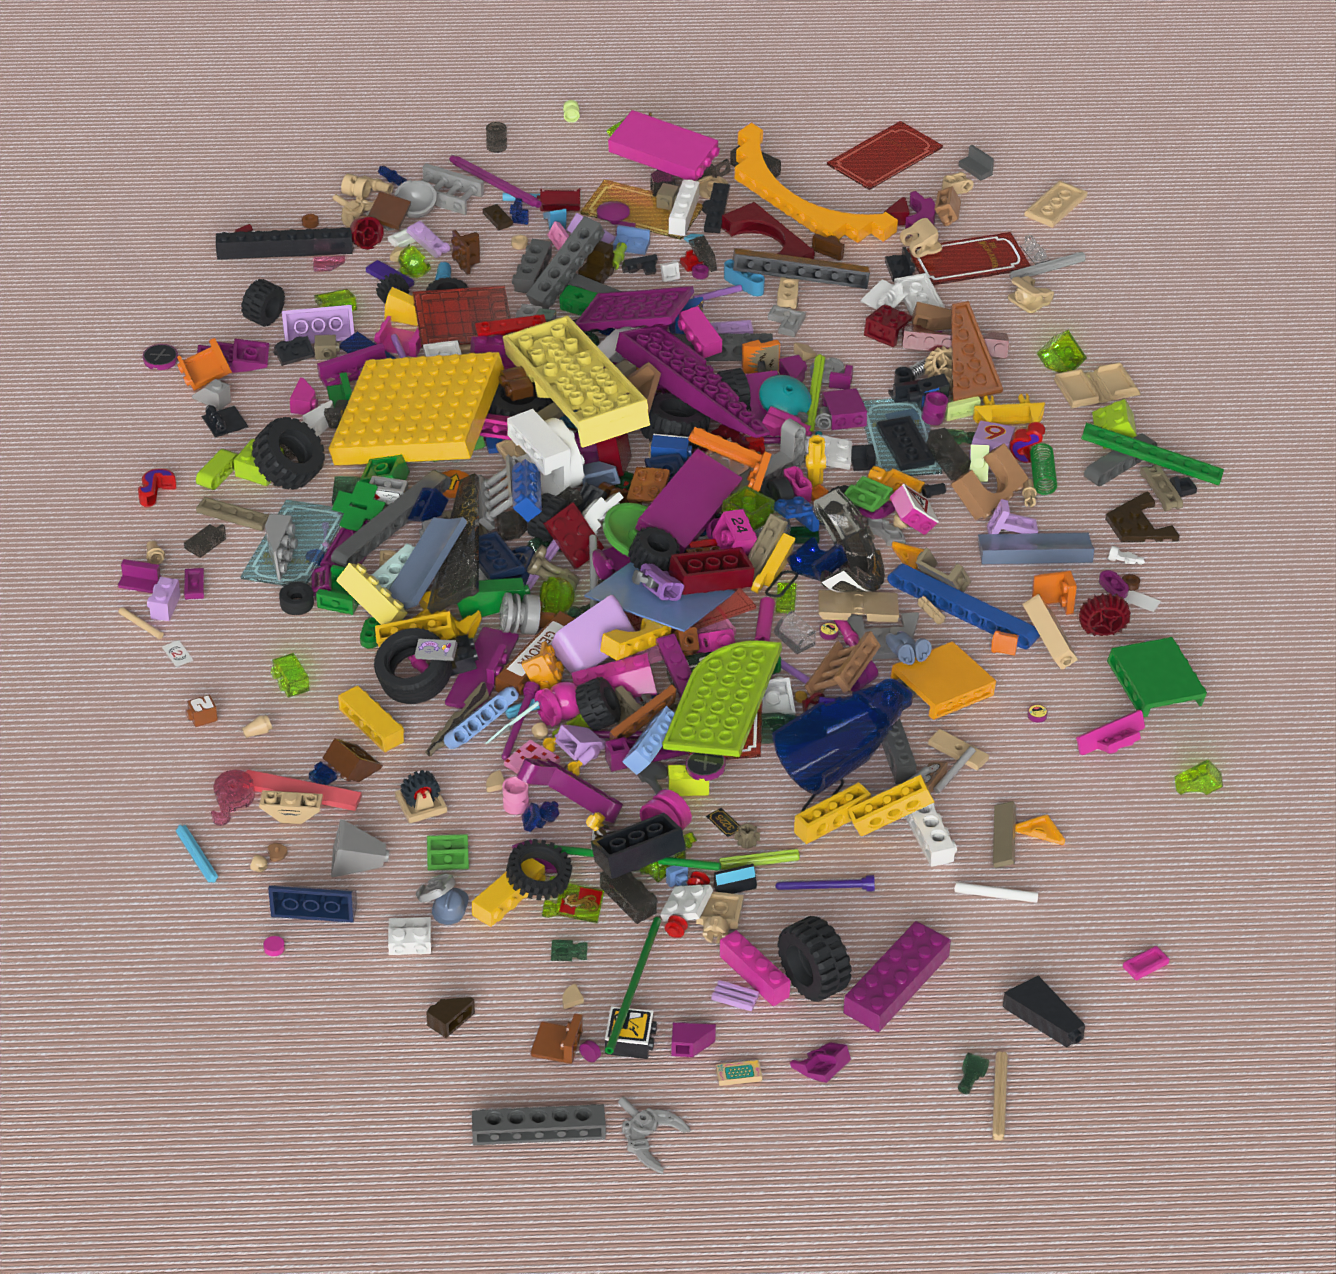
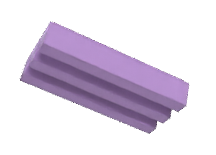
[712,980,759,1012]

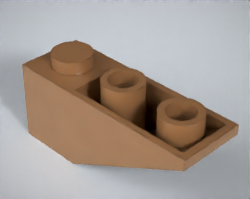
[912,302,951,331]

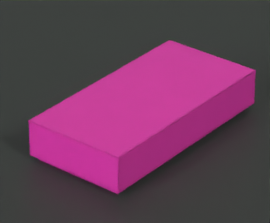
[1123,946,1169,981]

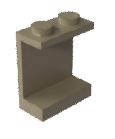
[916,547,971,592]

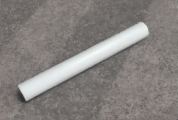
[955,882,1038,903]

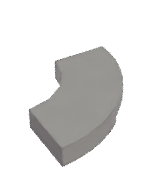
[867,517,906,546]

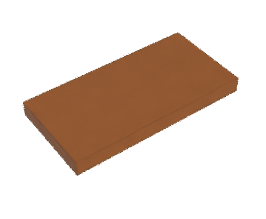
[609,685,676,741]

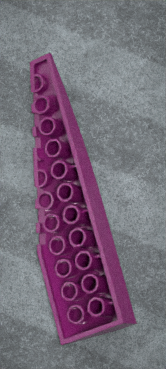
[615,325,770,438]

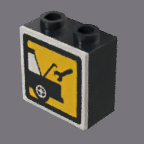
[605,1006,657,1059]

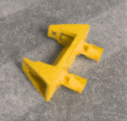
[973,393,1045,425]
[413,588,482,639]

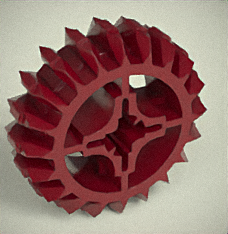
[1079,592,1131,636]

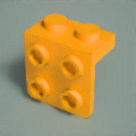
[521,641,564,690]

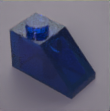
[408,487,449,522]

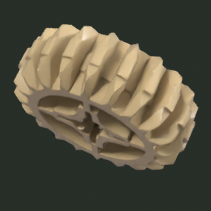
[924,346,952,392]

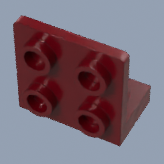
[864,305,913,348]

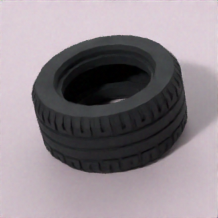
[374,628,452,704]

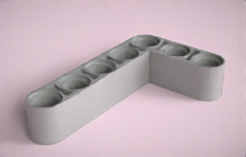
[734,418,806,501]

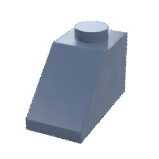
[582,461,621,488]

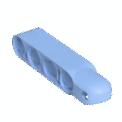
[444,686,519,749]

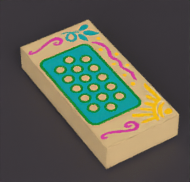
[716,1060,762,1086]

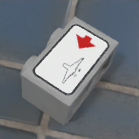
[369,476,408,507]

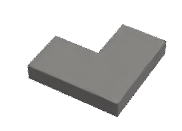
[768,305,806,337]

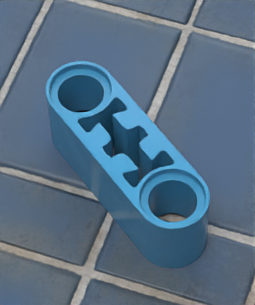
[724,259,765,297]

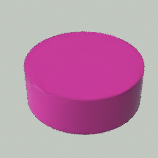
[263,936,285,957]

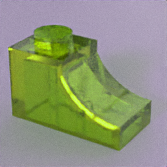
[1174,759,1223,795]

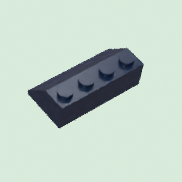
[268,885,357,923]

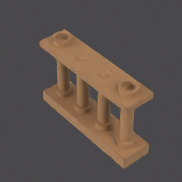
[804,631,881,702]

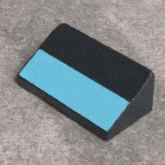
[714,864,757,894]

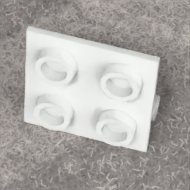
[860,279,908,310]

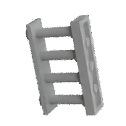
[421,163,484,215]
[475,454,519,532]

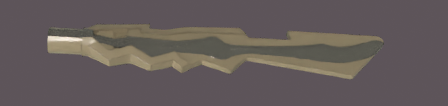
[425,682,489,756]

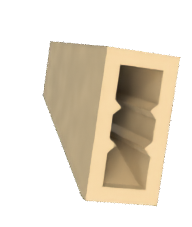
[1022,594,1078,670]

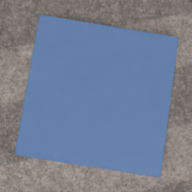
[584,562,739,632]

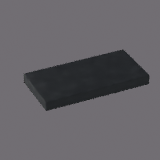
[876,416,935,471]

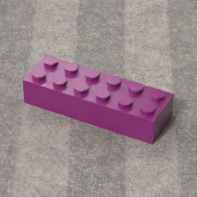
[843,921,951,1033]

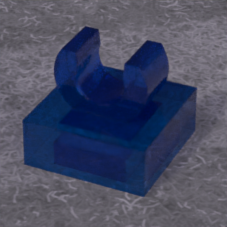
[309,761,337,785]
[521,803,546,832]

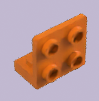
[1032,571,1077,615]

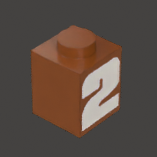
[186,694,218,727]

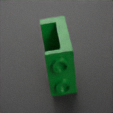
[316,565,359,615]

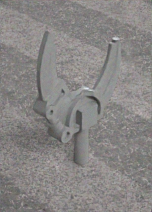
[618,1097,691,1174]

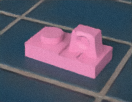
[547,221,569,251]

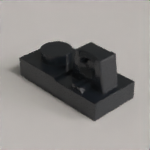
[622,254,658,276]

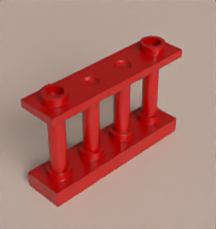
[475,314,546,336]

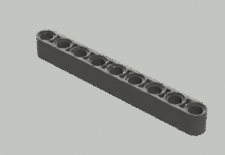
[331,470,451,567]

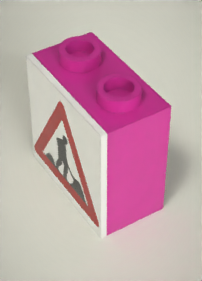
[890,484,939,535]

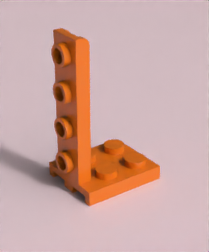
[688,427,772,506]

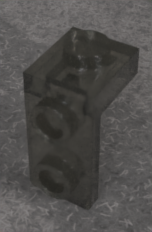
[324,400,349,428]

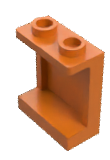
[177,338,232,391]

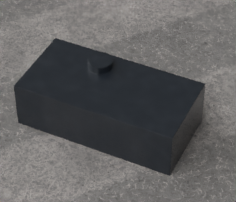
[591,813,686,879]

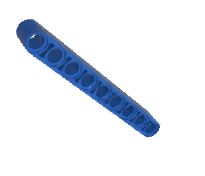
[887,564,1040,649]

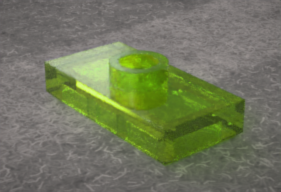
[776,582,797,614]

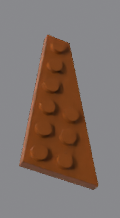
[951,301,1003,402]

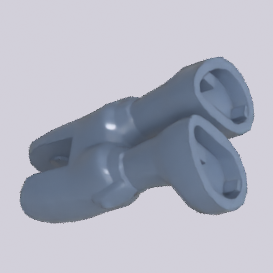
[885,631,932,665]

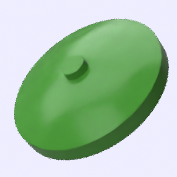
[603,503,648,556]

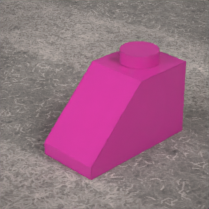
[290,377,318,415]

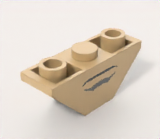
[259,790,323,824]

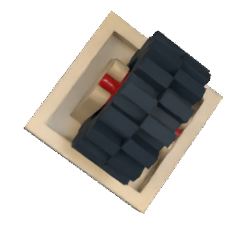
[395,770,447,824]

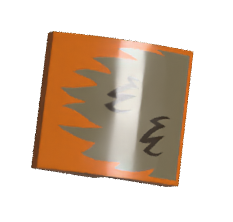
[742,339,780,374]

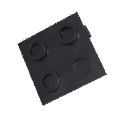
[201,405,248,437]

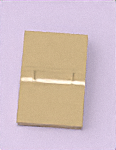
[1054,362,1140,408]
[818,590,899,622]

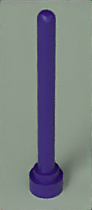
[775,875,875,892]

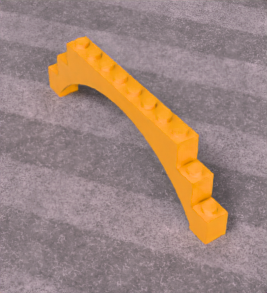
[734,122,898,243]

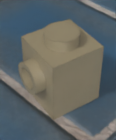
[657,183,679,211]
[314,335,340,360]

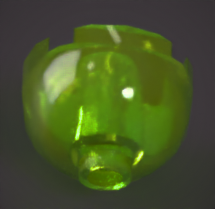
[398,244,431,278]
[539,577,575,614]

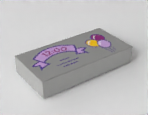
[415,639,457,661]

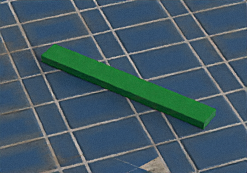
[1081,422,1224,486]

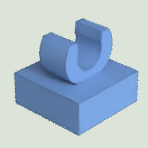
[666,866,688,887]

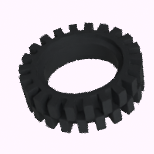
[506,839,572,901]

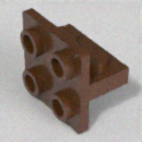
[451,230,480,275]

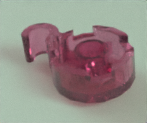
[211,769,255,826]

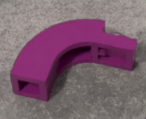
[905,191,936,236]

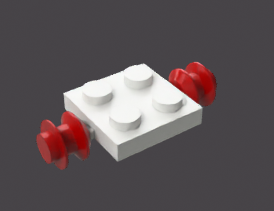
[660,871,713,938]

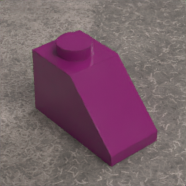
[779,355,807,382]

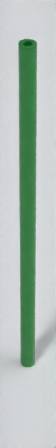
[538,843,721,871]
[605,917,661,1054]

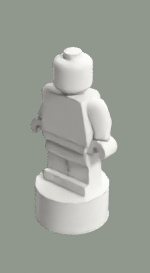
[1108,546,1145,565]

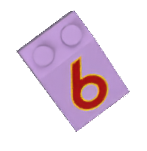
[969,421,1015,469]

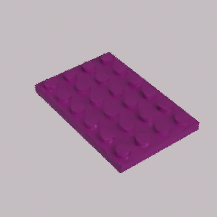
[575,286,694,331]

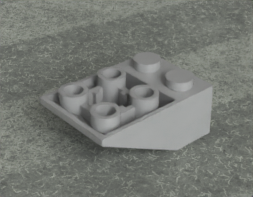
[265,514,298,581]

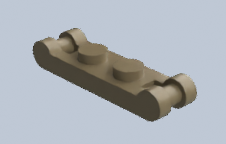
[1140,464,1183,512]

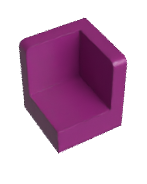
[829,365,853,390]

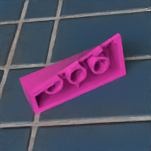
[572,653,658,698]

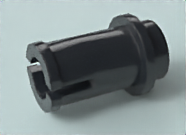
[921,483,946,498]

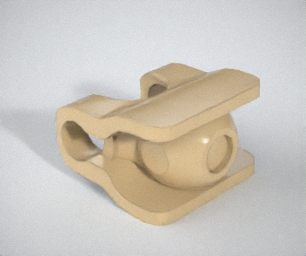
[900,218,943,258]
[1007,276,1054,313]

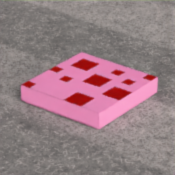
[504,740,560,774]

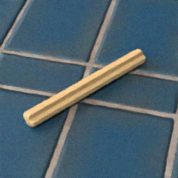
[992,1051,1008,1141]

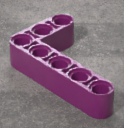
[517,758,623,823]

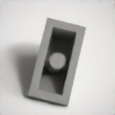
[192,379,231,410]

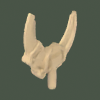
[333,194,375,228]

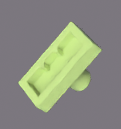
[945,396,981,421]
[970,445,990,482]

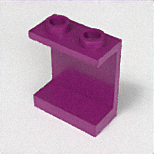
[822,388,867,430]

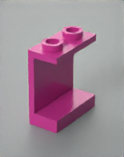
[374,316,428,357]

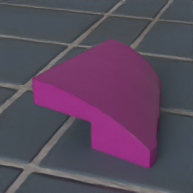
[790,1042,851,1083]

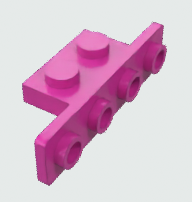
[1076,710,1145,755]

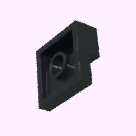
[449,634,479,676]

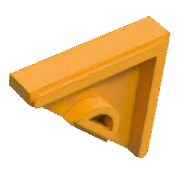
[892,541,924,570]
[1015,814,1065,845]

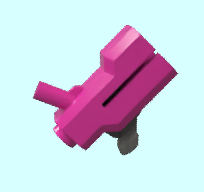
[762,406,812,437]

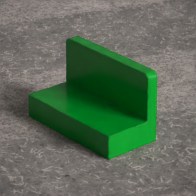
[327,372,352,411]

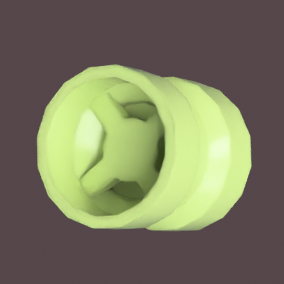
[563,100,580,122]

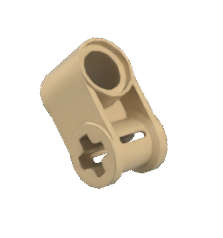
[941,172,974,195]

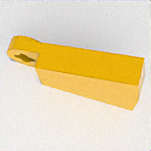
[384,287,435,326]
[751,533,795,594]

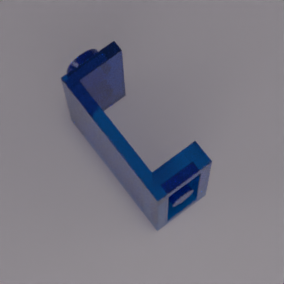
[787,537,848,582]

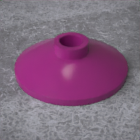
[592,549,615,582]

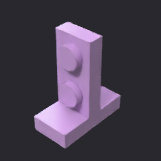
[987,499,1038,534]

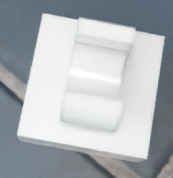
[660,261,680,282]

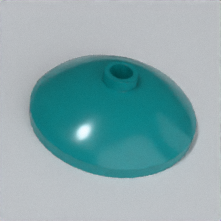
[759,375,812,415]

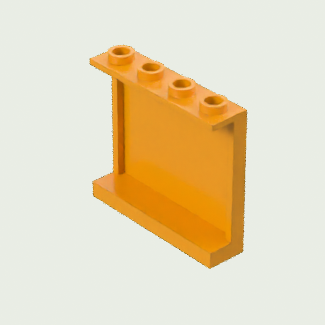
[890,641,996,720]

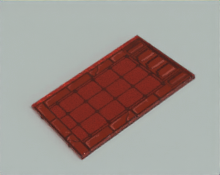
[412,286,513,348]

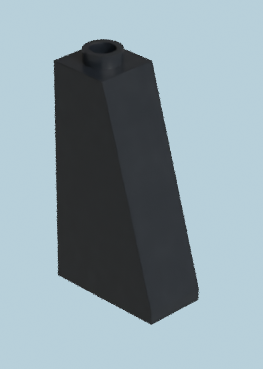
[1003,975,1085,1047]

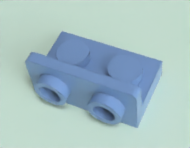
[613,225,650,255]

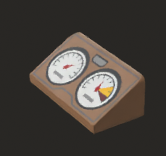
[923,762,948,793]

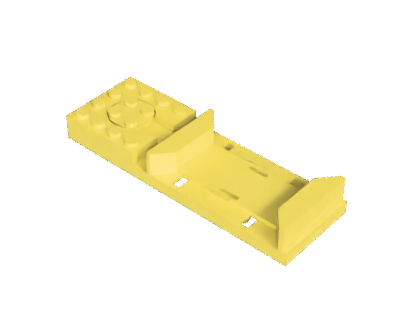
[503,315,650,448]

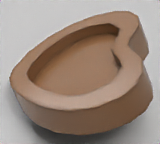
[268,843,288,862]

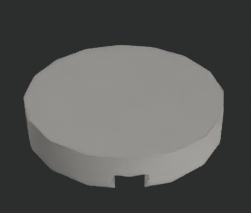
[810,357,845,383]
[416,873,456,902]

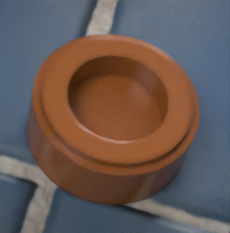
[302,214,319,228]

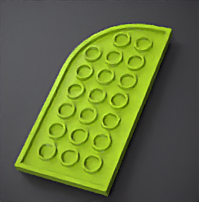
[662,641,782,757]

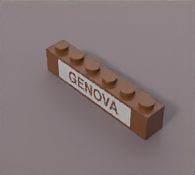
[495,611,576,697]

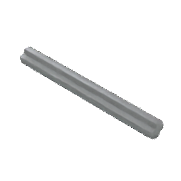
[1010,252,1086,279]

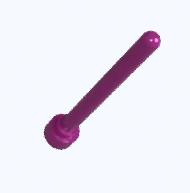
[501,682,540,760]

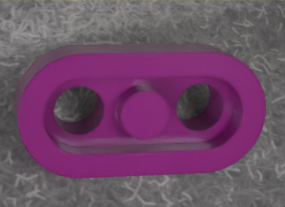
[1099,570,1129,599]

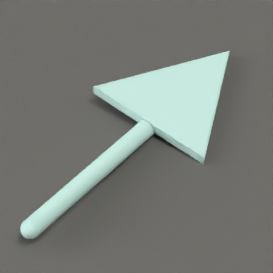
[486,702,539,744]

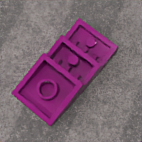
[197,338,269,373]

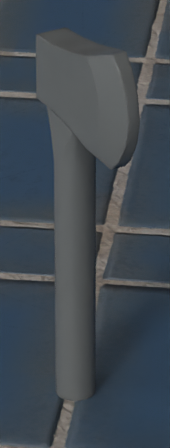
[637,761,667,794]

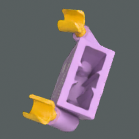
[543,724,605,776]

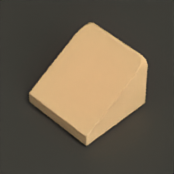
[794,342,817,361]

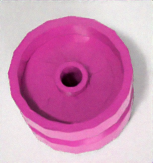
[640,789,692,831]

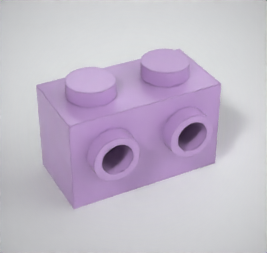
[147,577,180,621]

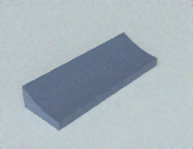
[389,517,468,610]
[978,533,1095,565]

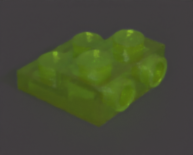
[314,289,357,312]

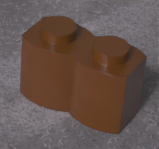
[499,366,533,401]

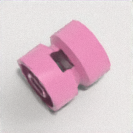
[502,776,529,815]

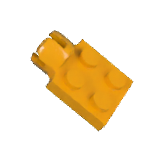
[867,466,925,501]

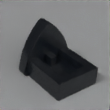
[1170,476,1197,497]

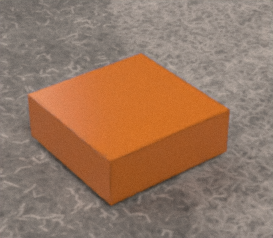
[811,484,829,505]

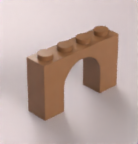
[951,443,1029,520]

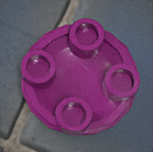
[597,201,630,225]

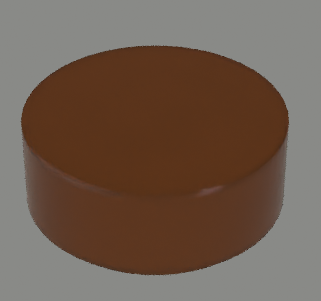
[1122,574,1140,591]

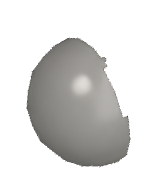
[394,179,437,218]

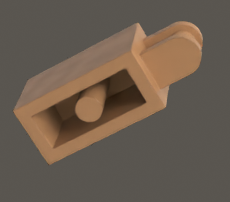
[935,186,961,226]

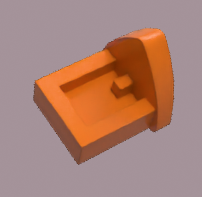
[991,630,1019,656]

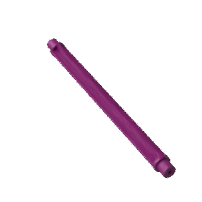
[449,155,542,208]

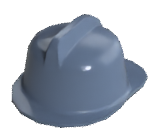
[432,888,469,925]

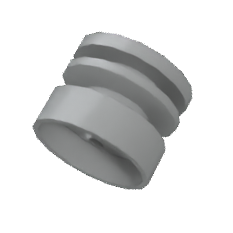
[500,593,541,635]

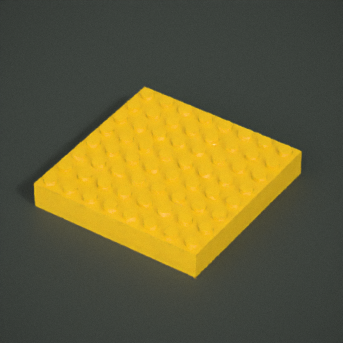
[328,352,504,466]

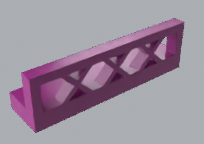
[317,343,387,389]

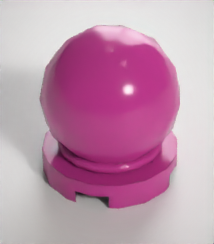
[534,681,580,727]

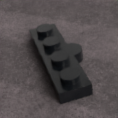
[702,183,730,234]

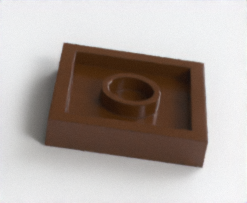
[368,192,411,230]

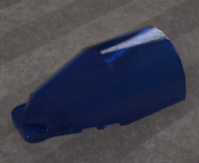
[772,679,913,794]

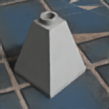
[331,819,389,877]

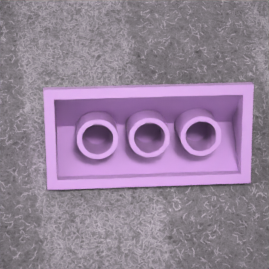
[282,305,355,344]

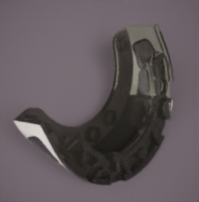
[813,488,885,593]

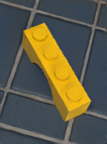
[600,618,671,661]

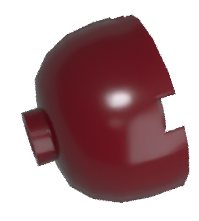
[350,215,384,250]

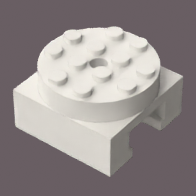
[507,409,585,504]

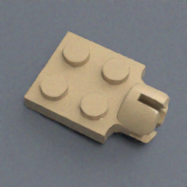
[696,892,744,944]

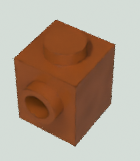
[673,627,700,658]

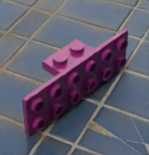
[445,627,519,712]

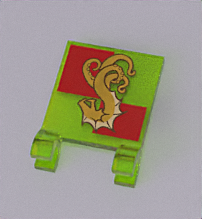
[542,876,604,923]

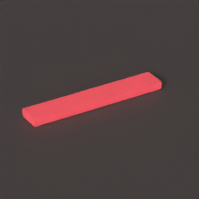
[240,770,362,811]

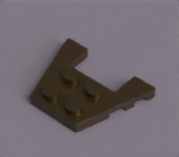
[1105,491,1180,542]

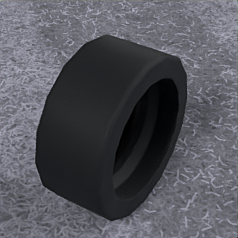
[767,476,795,512]

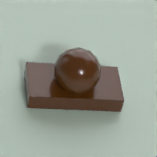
[812,234,845,261]

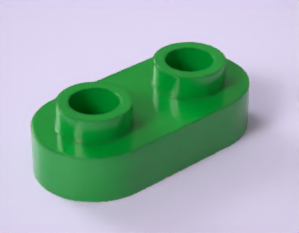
[360,617,381,649]

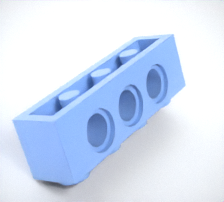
[622,706,675,775]

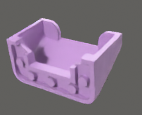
[551,595,635,675]

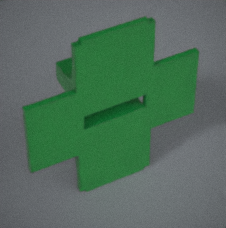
[332,481,386,532]

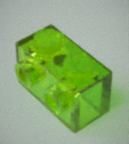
[270,653,310,698]

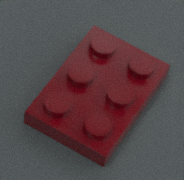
[543,502,604,570]

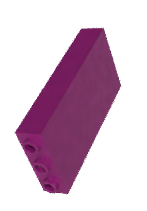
[636,449,743,554]

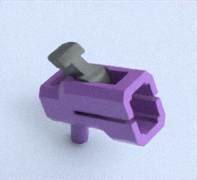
[632,563,684,601]

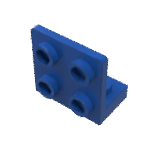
[770,496,820,532]

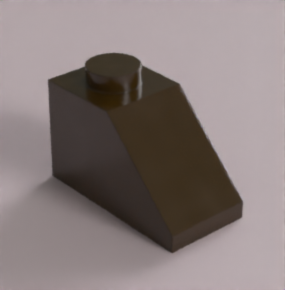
[426,997,475,1038]

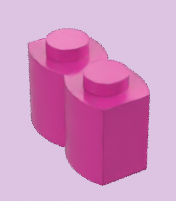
[783,466,812,503]

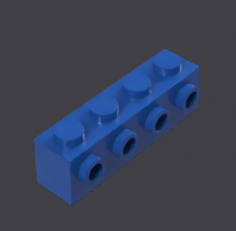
[512,459,542,522]

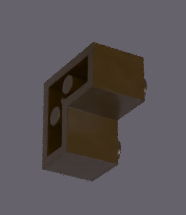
[578,241,614,284]

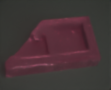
[313,256,345,272]

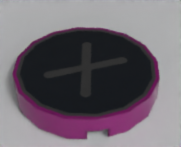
[143,344,178,370]
[686,752,726,781]

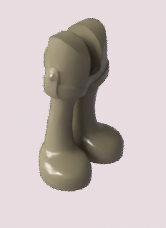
[527,545,580,594]

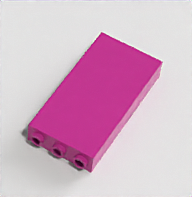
[608,110,720,181]

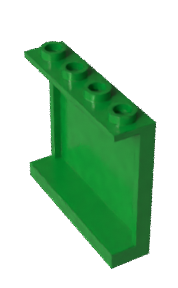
[1107,637,1207,717]

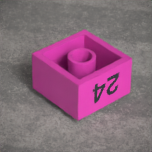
[712,509,757,556]

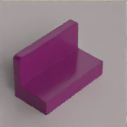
[118,559,161,593]

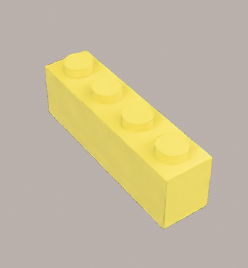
[336,563,408,625]

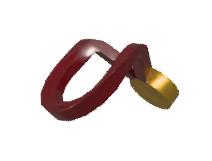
[794,691,825,714]

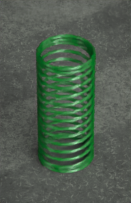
[1030,443,1057,495]

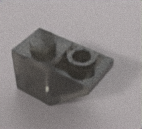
[650,169,676,197]
[496,510,527,541]

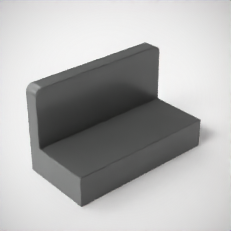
[959,145,994,181]

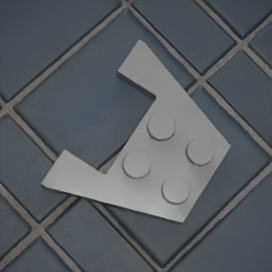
[847,612,919,660]

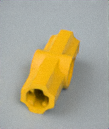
[806,435,826,487]

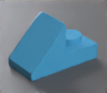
[543,209,567,230]

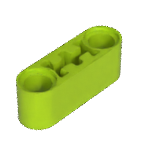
[196,449,238,490]

